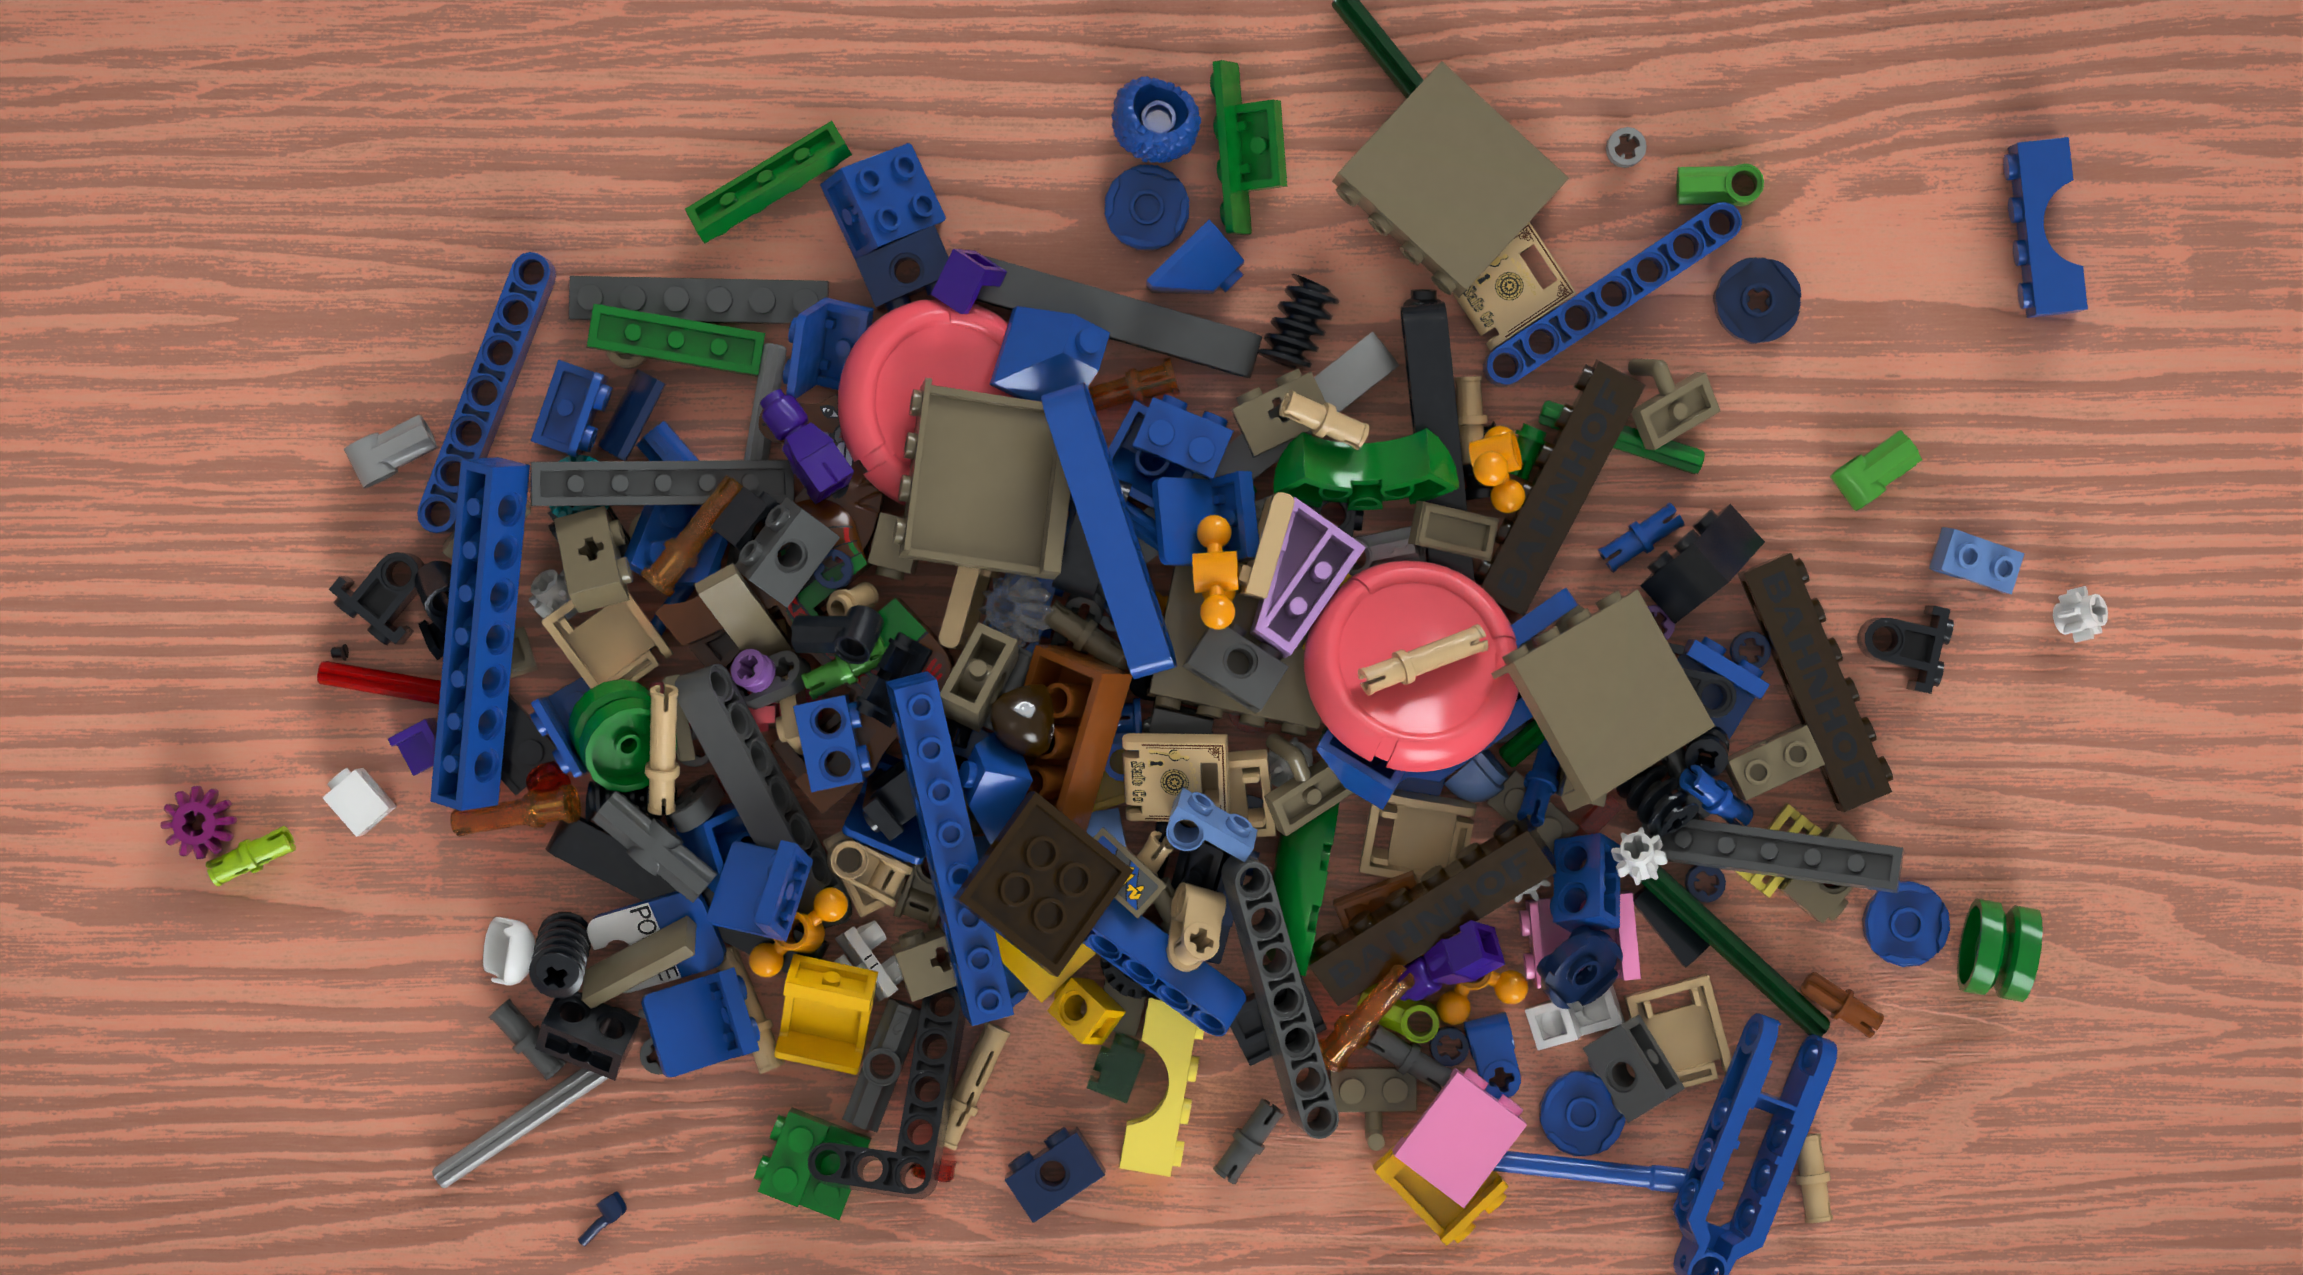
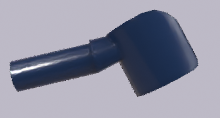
[578,1191,627,1246]

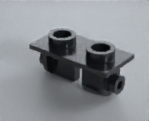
[856,632,933,728]

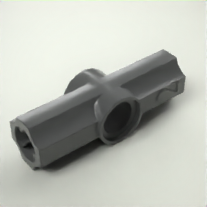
[592,791,718,903]
[842,997,921,1132]

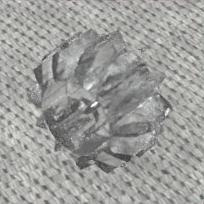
[978,573,1054,648]

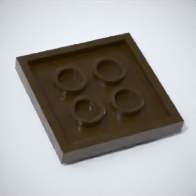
[953,791,1134,977]

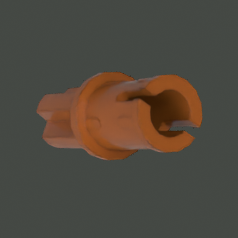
[1800,972,1884,1038]

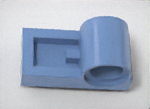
[1929,527,2025,595]
[1166,787,1258,862]

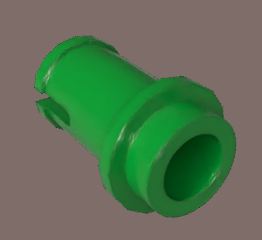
[1509,423,1547,481]

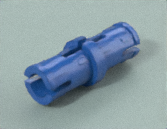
[1598,502,1685,573]
[1517,739,1560,827]
[1679,765,1753,826]

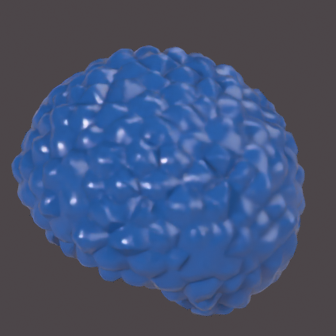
[1111,76,1201,163]

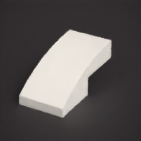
[1525,984,1625,1051]

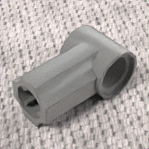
[344,415,438,488]
[1348,526,1427,576]

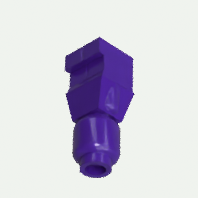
[760,389,854,505]
[1392,920,1506,1001]

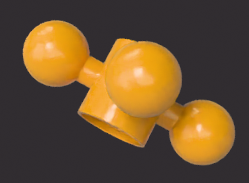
[1469,426,1525,513]
[1192,515,1239,630]
[749,887,848,977]
[1419,952,1528,1025]

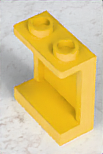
[774,954,878,1075]
[1373,1126,1509,1246]

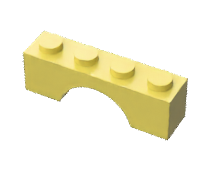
[1119,996,1204,1177]

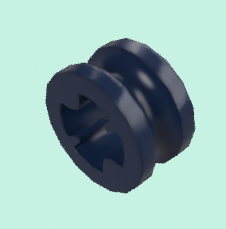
[814,549,854,589]
[1729,631,1771,668]
[1684,865,1726,903]
[1429,1026,1469,1067]

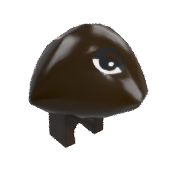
[990,684,1054,757]

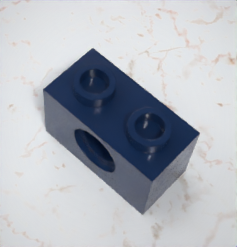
[855,225,949,312]
[1005,1127,1106,1223]

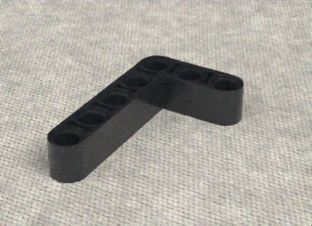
[808,987,966,1199]

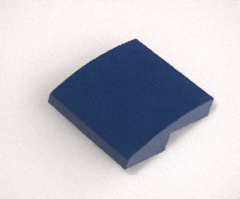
[598,369,666,461]

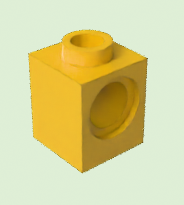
[1047,977,1126,1045]

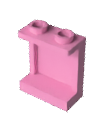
[1519,890,1641,989]
[1392,1068,1527,1208]

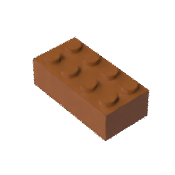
[1023,645,1132,832]

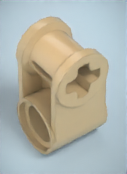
[827,840,913,908]
[1166,882,1226,972]

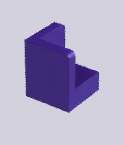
[931,249,1007,314]
[388,718,437,776]

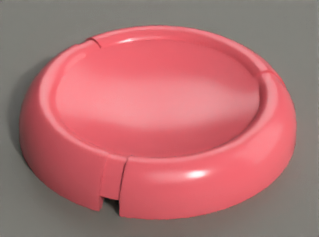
[838,299,1015,506]
[1304,560,1519,772]

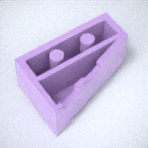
[1249,497,1366,658]

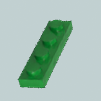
[685,121,852,244]
[586,303,765,377]

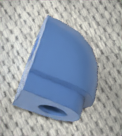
[1444,749,1509,803]

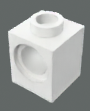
[323,768,397,837]

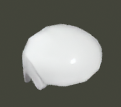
[483,917,535,986]

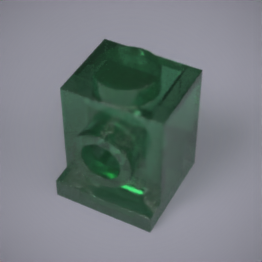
[1086,1032,1145,1103]

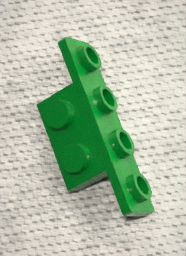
[1210,60,1288,235]

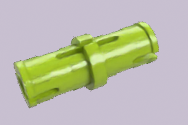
[206,826,296,887]

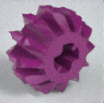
[160,786,237,859]

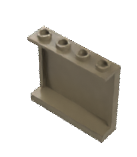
[1332,61,1569,298]
[893,378,1070,580]
[1145,561,1321,737]
[1491,590,1715,812]

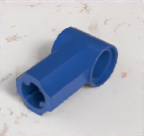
[636,421,700,461]

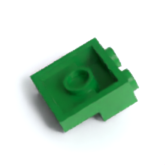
[754,1107,872,1220]

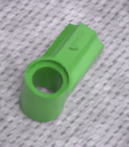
[1676,163,1764,207]
[1830,430,1922,511]

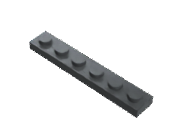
[569,276,829,324]
[530,460,794,506]
[1639,819,1904,893]

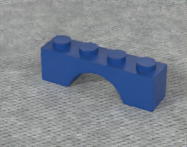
[2003,137,2088,318]

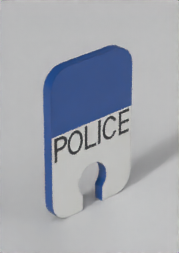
[587,891,727,993]

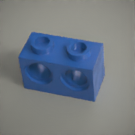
[793,694,872,792]
[1550,833,1620,933]

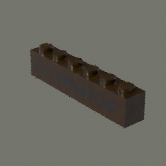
[1474,359,1646,616]
[1737,553,1893,812]
[1309,816,1556,1006]

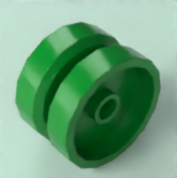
[568,679,677,792]
[1957,898,2043,1002]

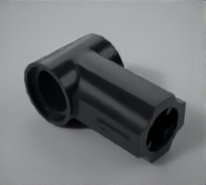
[791,605,884,664]

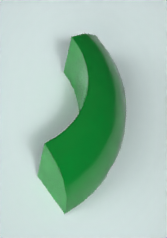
[1273,428,1459,510]
[1266,802,1340,976]

